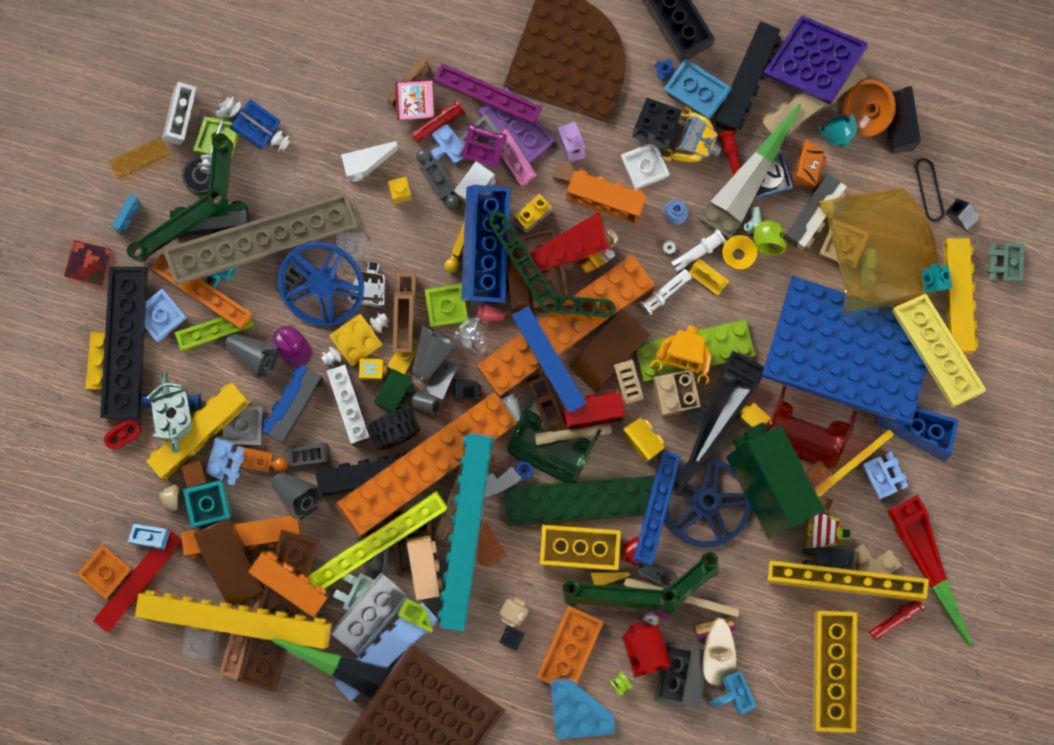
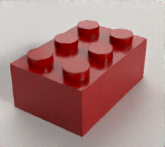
[563,391,625,430]

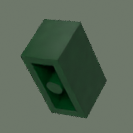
[374,369,415,412]

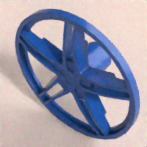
[278,242,365,326]

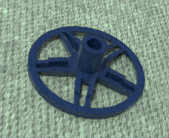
[665,458,751,547]

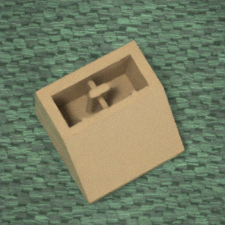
[653,370,701,418]

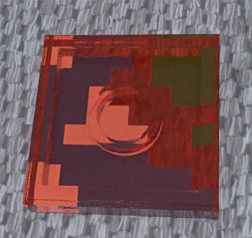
[64,240,112,286]

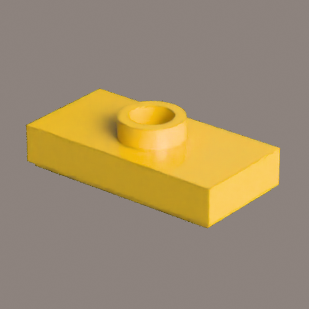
[387,338,419,375]

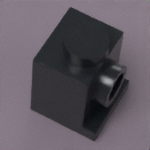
[453,379,482,402]

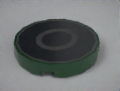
[182,157,210,195]

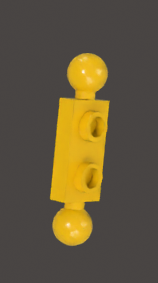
[444,220,465,273]

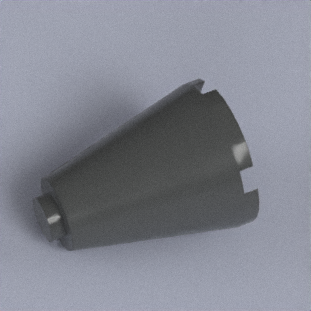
[412,325,457,381]
[225,334,280,380]
[272,472,323,520]

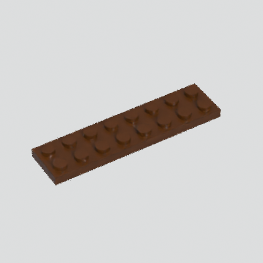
[238,530,320,693]

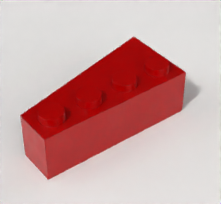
[530,212,611,273]

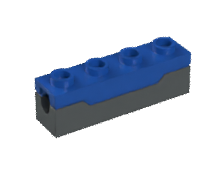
[262,365,323,444]

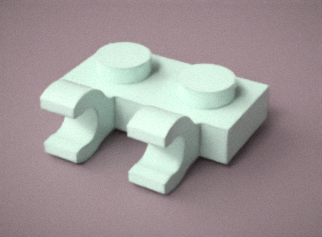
[333,573,374,611]

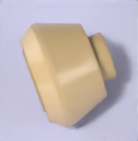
[159,485,181,511]

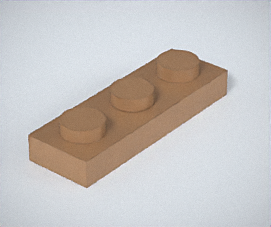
[387,55,429,108]

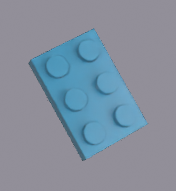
[664,58,731,120]

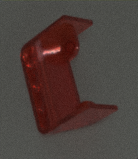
[767,385,857,468]

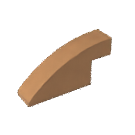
[393,271,417,352]

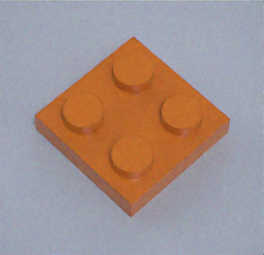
[76,544,133,600]

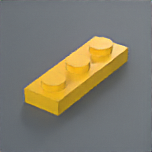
[85,332,105,390]

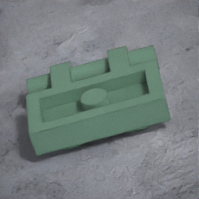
[987,242,1024,283]

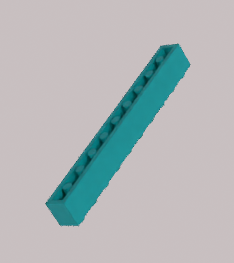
[438,432,494,631]

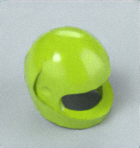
[754,220,787,255]

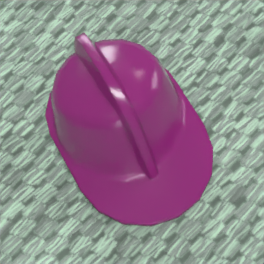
[272,326,312,367]

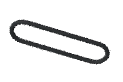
[916,158,944,221]

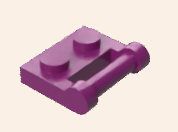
[462,124,507,167]

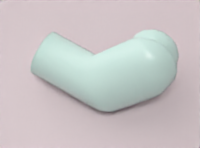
[744,207,762,234]

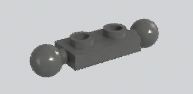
[416,149,461,210]

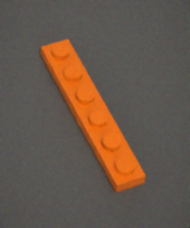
[150,254,253,331]

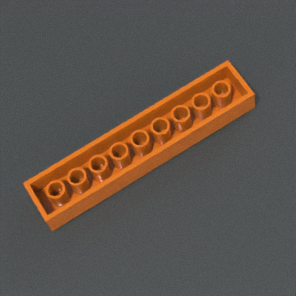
[477,254,655,399]
[335,392,517,538]

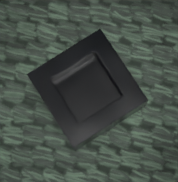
[499,625,525,651]

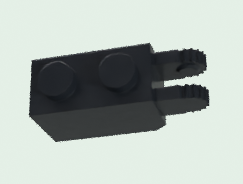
[801,548,860,571]

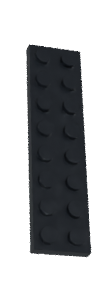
[100,266,148,419]

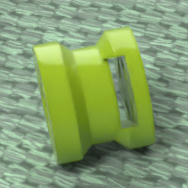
[609,671,633,697]

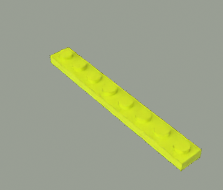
[309,491,448,588]

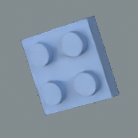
[145,288,188,342]

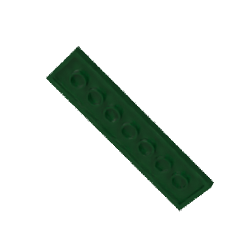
[505,476,655,526]

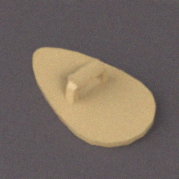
[702,618,736,685]

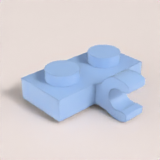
[430,124,464,165]

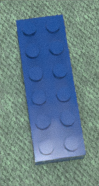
[461,184,510,304]

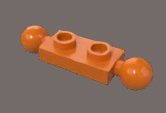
[231,445,288,473]

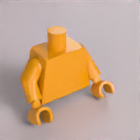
[651,326,711,385]

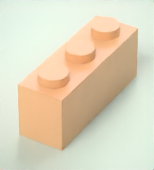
[407,535,443,600]

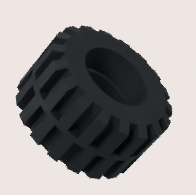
[367,408,420,450]

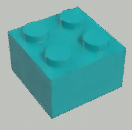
[183,480,233,529]

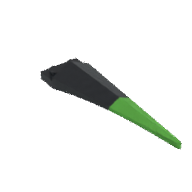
[272,638,393,699]

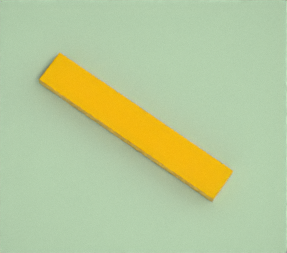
[815,429,894,497]

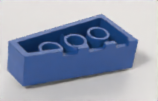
[875,407,959,462]

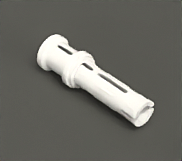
[671,229,726,272]
[639,269,692,316]

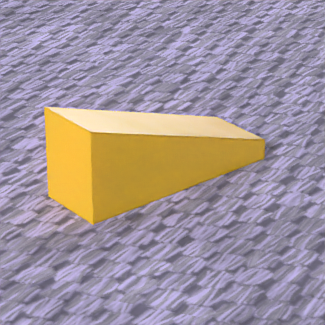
[590,573,630,585]

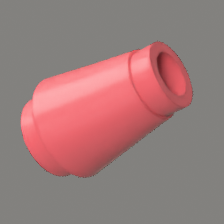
[476,303,505,322]

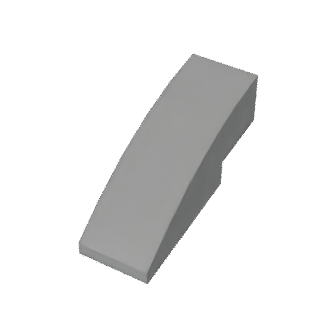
[485,467,522,497]

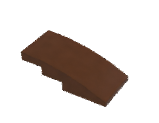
[569,309,650,393]
[194,518,264,606]

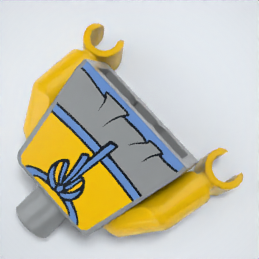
[662,106,722,162]

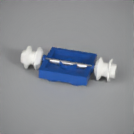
[222,96,290,151]

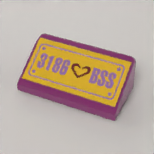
[694,616,736,640]

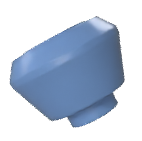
[663,199,689,225]

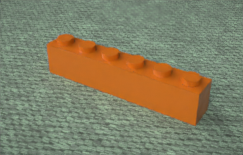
[181,516,302,559]

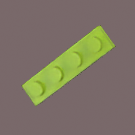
[175,308,254,351]

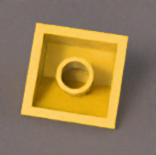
[622,417,665,463]

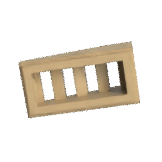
[614,360,643,404]

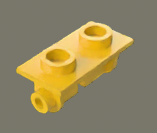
[689,259,729,296]

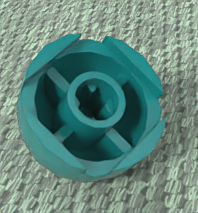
[818,114,857,148]

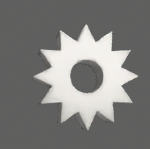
[662,240,677,255]
[643,612,659,625]

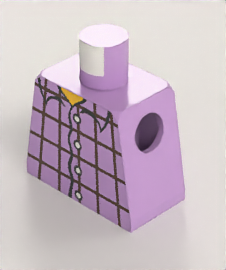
[555,121,586,163]

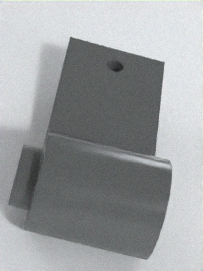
[411,360,459,416]

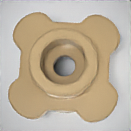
[605,228,618,248]

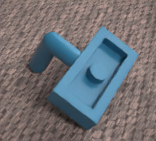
[710,670,757,715]

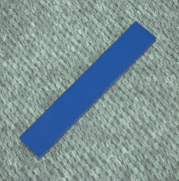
[512,306,586,414]
[632,451,681,566]

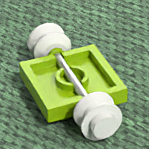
[193,102,239,174]

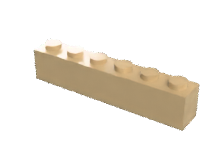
[761,64,867,137]

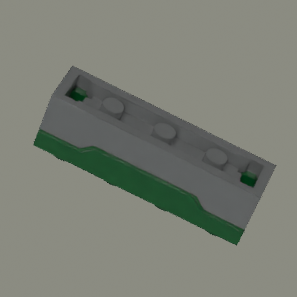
[169,201,249,237]

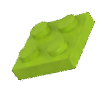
[425,284,468,328]

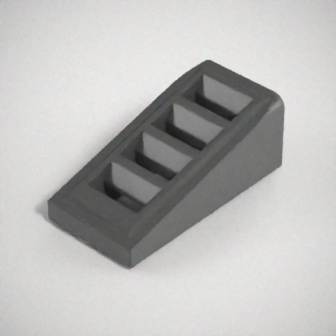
[274,258,310,299]
[288,443,331,468]

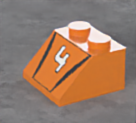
[792,140,826,191]

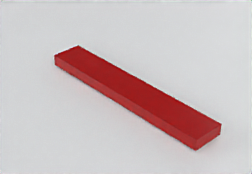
[93,529,182,633]

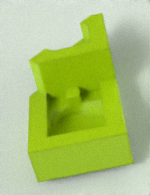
[397,598,433,633]

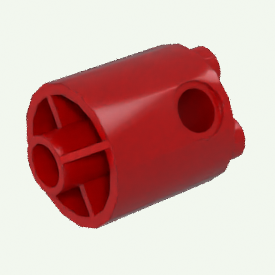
[621,621,671,678]

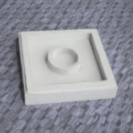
[620,143,670,189]

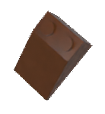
[391,511,436,575]

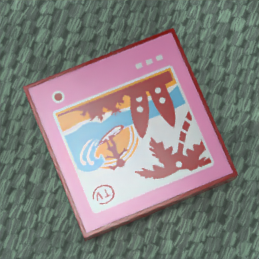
[395,80,435,120]

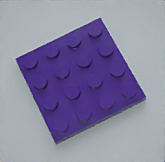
[764,15,868,105]

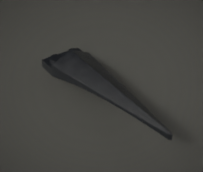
[676,351,764,496]

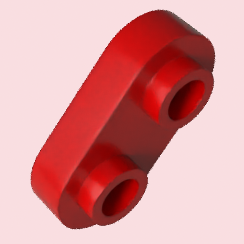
[104,420,141,450]

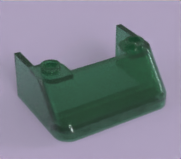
[507,396,602,484]

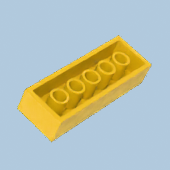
[813,611,857,733]

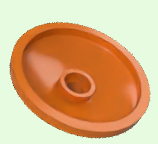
[842,80,896,137]

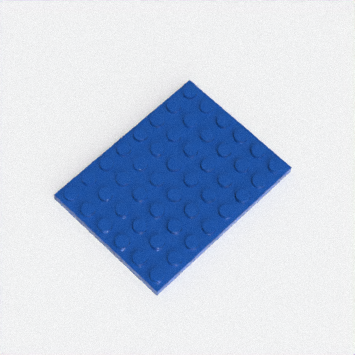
[761,276,927,426]

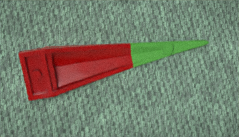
[887,495,972,646]

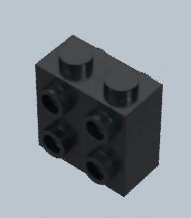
[632,98,682,150]

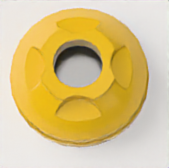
[722,235,757,270]

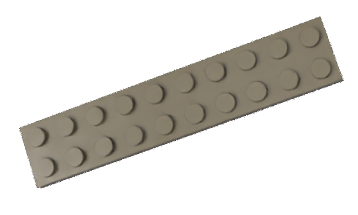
[163,193,358,286]

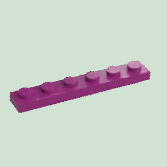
[433,63,542,125]

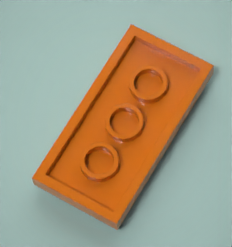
[536,606,604,684]

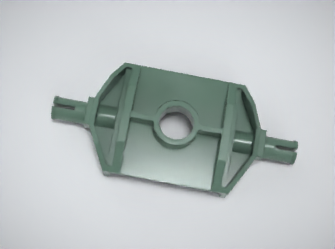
[147,372,192,453]

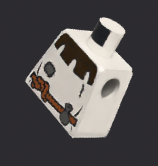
[348,262,386,309]

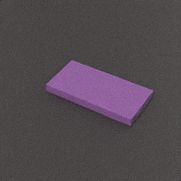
[478,87,556,165]

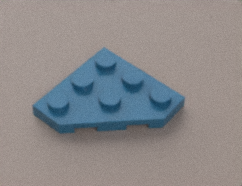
[550,678,615,740]

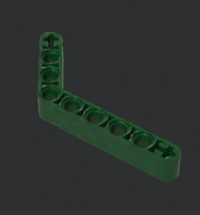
[489,212,616,318]

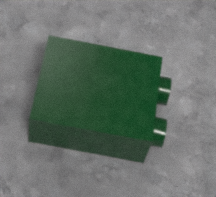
[726,422,825,540]

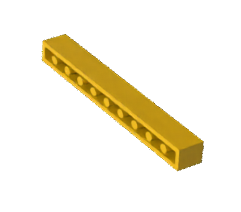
[135,590,332,649]

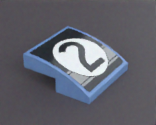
[744,152,793,199]

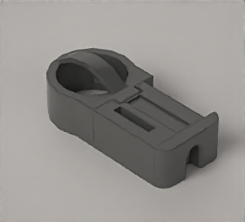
[638,564,678,588]

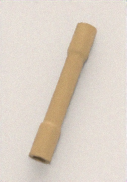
[534,422,612,445]

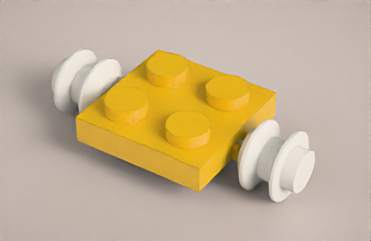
[321,312,390,368]

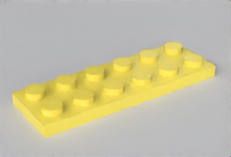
[892,294,986,408]

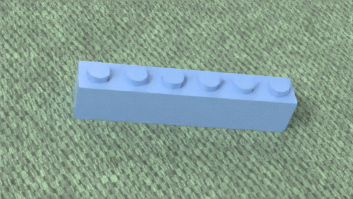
[335,603,438,701]

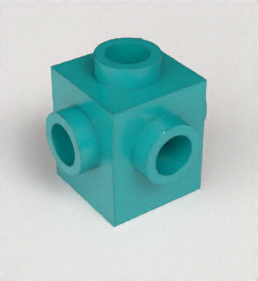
[921,263,952,293]

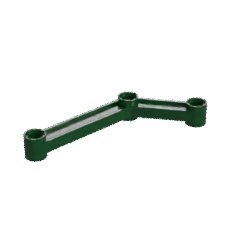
[127,133,234,263]
[562,552,719,614]

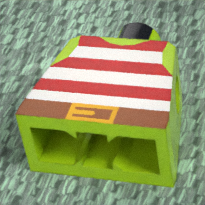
[804,513,850,549]

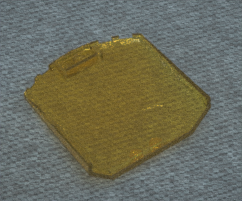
[815,188,937,314]

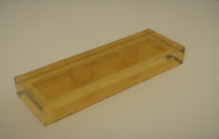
[109,137,169,179]

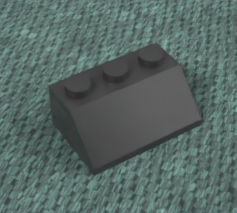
[655,643,705,710]

